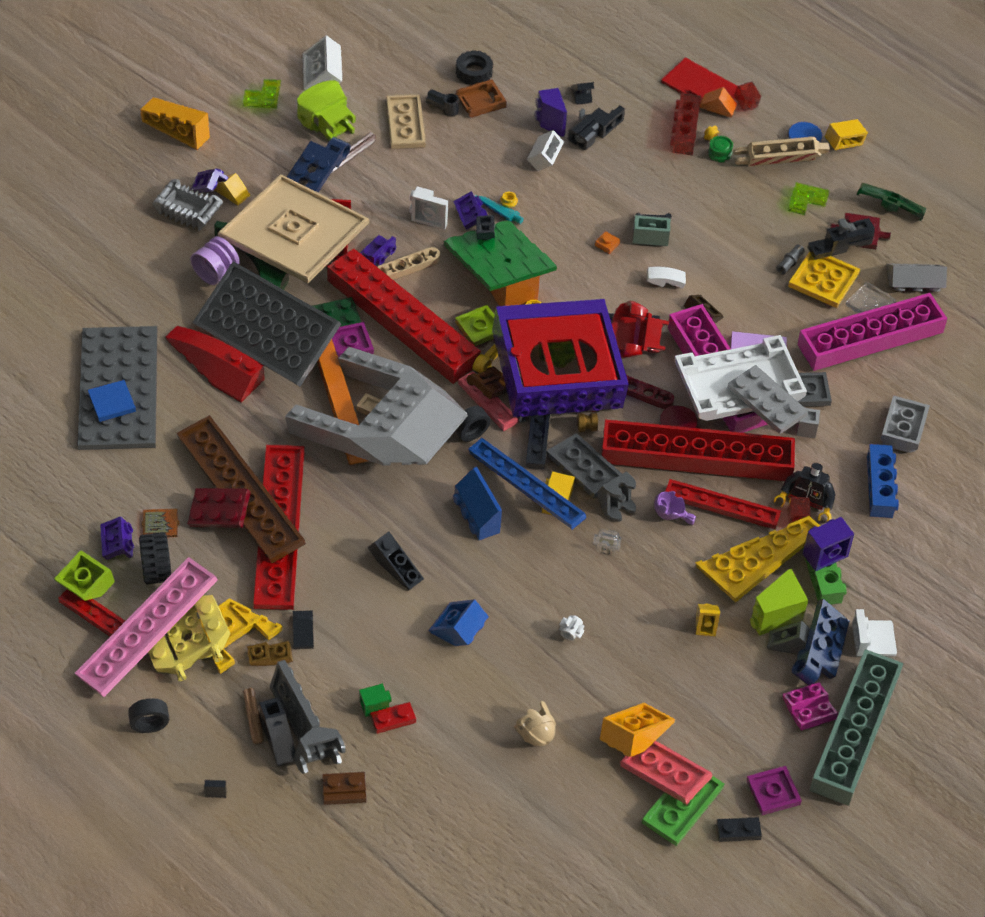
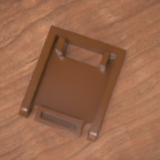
[455,79,507,118]

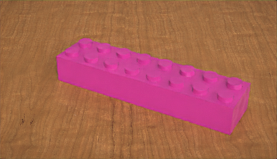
[797,293,947,371]
[667,304,767,433]

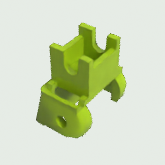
[297,80,356,141]

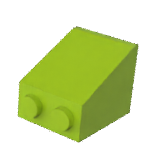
[750,569,808,636]

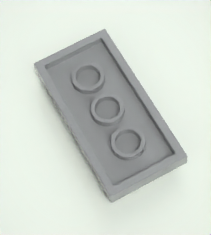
[727,365,808,434]

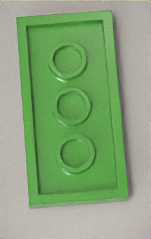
[642,776,725,847]

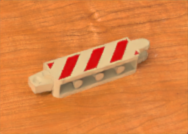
[733,137,830,167]

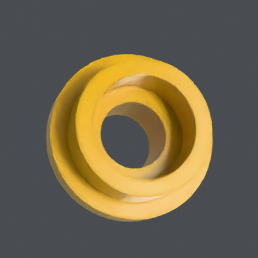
[704,126,719,142]
[500,192,518,208]

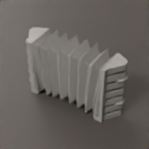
[152,179,223,231]

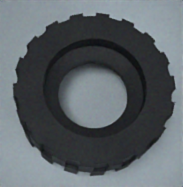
[456,50,493,85]

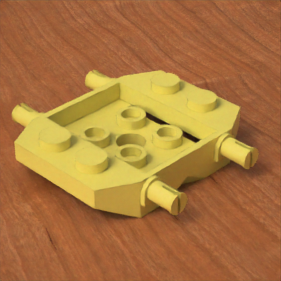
[148,595,230,681]

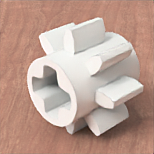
[559,615,584,640]

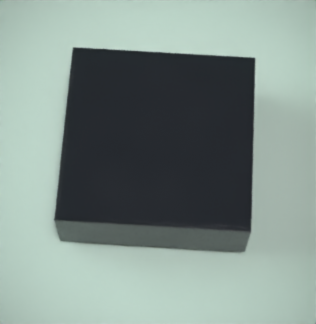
[204,780,227,798]

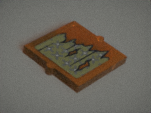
[141,509,180,537]

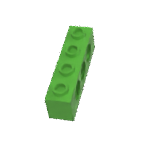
[802,547,847,604]

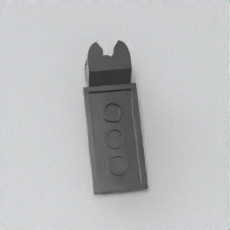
[547,433,636,522]
[270,660,346,774]

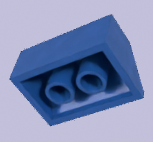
[453,467,502,540]

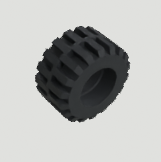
[139,532,172,585]

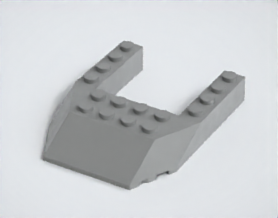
[285,347,468,466]

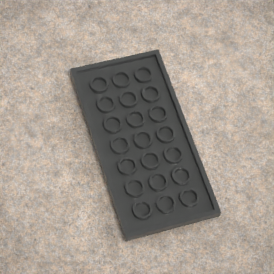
[192,261,341,387]
[78,326,158,450]

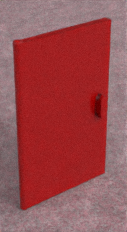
[661,57,744,114]

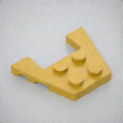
[199,598,283,674]

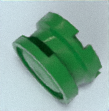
[708,136,734,163]

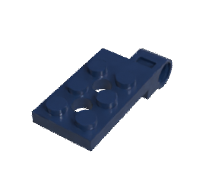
[287,137,351,193]
[791,599,850,685]

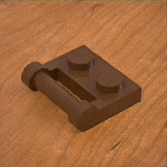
[467,366,507,399]

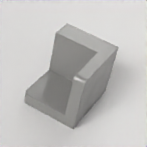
[797,408,820,438]

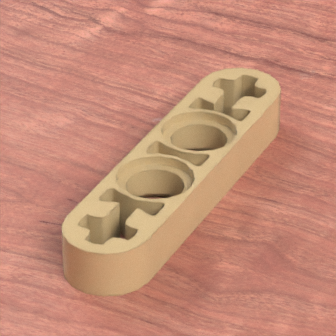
[378,247,440,280]

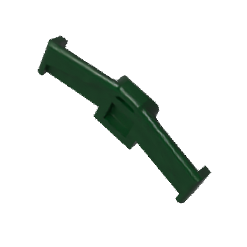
[856,182,927,222]

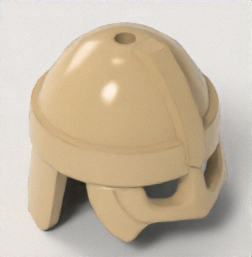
[513,701,556,747]

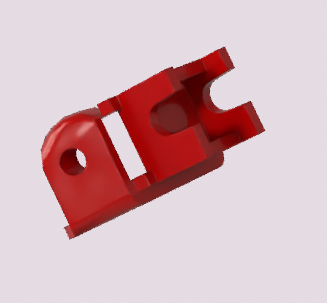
[611,300,669,359]

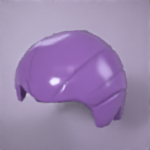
[654,491,696,525]

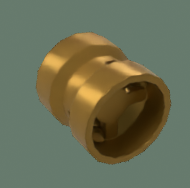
[577,413,598,432]

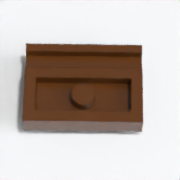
[322,772,366,805]

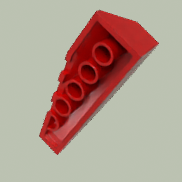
[165,326,265,403]

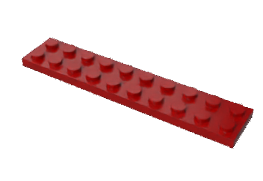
[253,445,305,610]

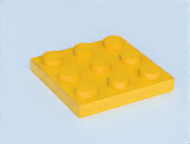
[788,251,860,308]

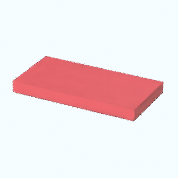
[620,741,712,805]

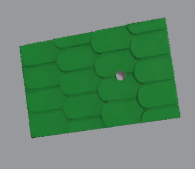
[444,221,557,306]

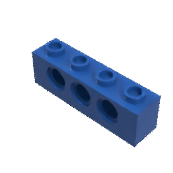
[867,444,899,518]

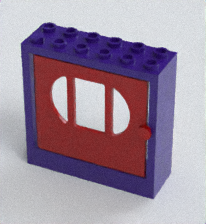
[492,299,629,417]

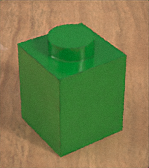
[359,683,392,717]

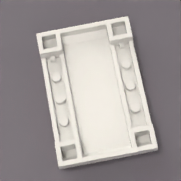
[674,335,807,421]

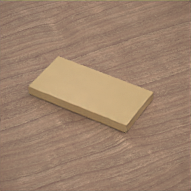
[386,95,426,149]

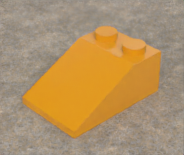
[600,703,675,757]

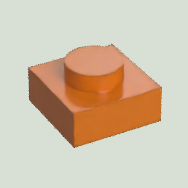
[595,231,620,254]

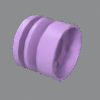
[190,236,239,285]

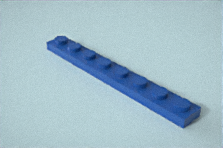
[468,438,586,530]

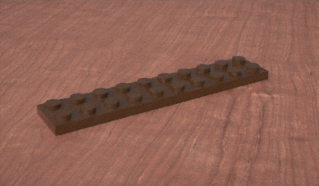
[177,415,306,564]

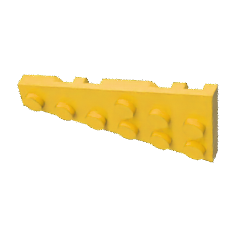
[695,516,820,602]

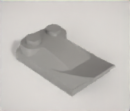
[881,395,930,453]

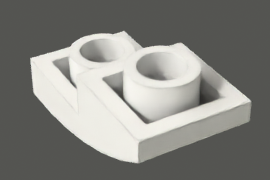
[647,267,686,288]

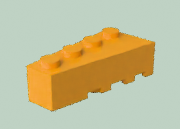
[141,97,210,150]

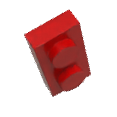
[370,702,416,734]

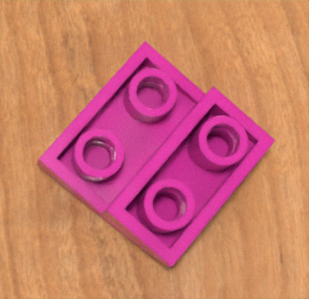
[783,682,838,731]

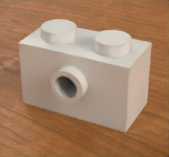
[527,130,564,171]

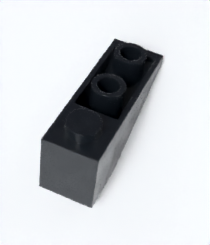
[367,531,424,591]
[258,697,296,767]

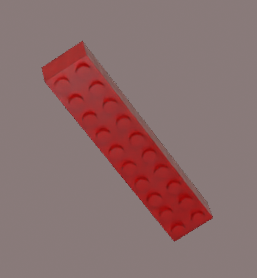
[327,248,481,384]
[601,419,795,481]

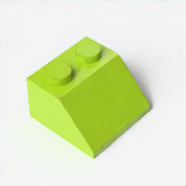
[54,550,115,601]

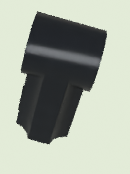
[425,89,459,117]

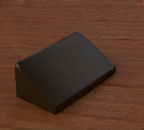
[684,295,724,323]

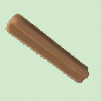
[243,688,264,744]

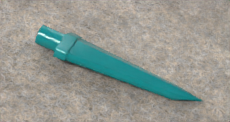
[475,195,524,224]

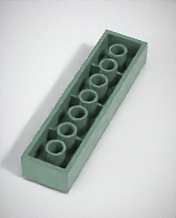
[809,649,904,806]

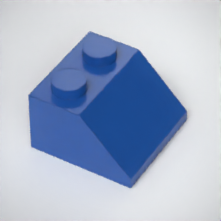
[429,599,489,646]

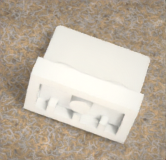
[852,609,897,656]

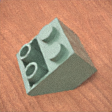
[633,215,671,246]

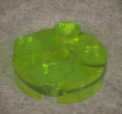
[539,341,575,368]

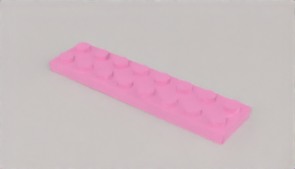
[75,557,218,697]

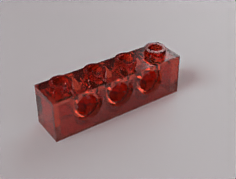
[670,93,701,156]

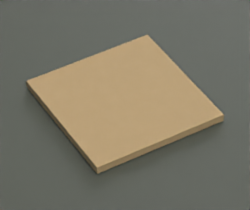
[218,174,369,284]

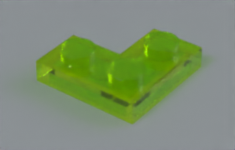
[243,79,281,109]
[788,182,830,215]

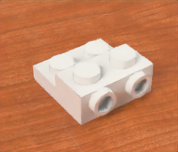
[409,187,448,230]

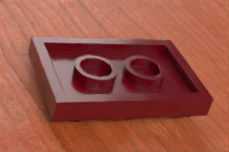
[187,488,251,528]

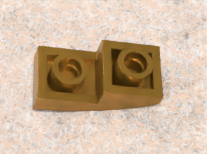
[247,641,293,666]

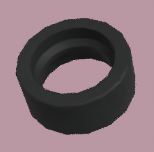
[455,406,491,442]
[128,698,170,733]

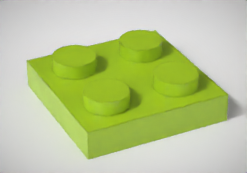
[455,305,495,346]

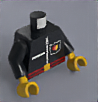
[774,463,836,522]

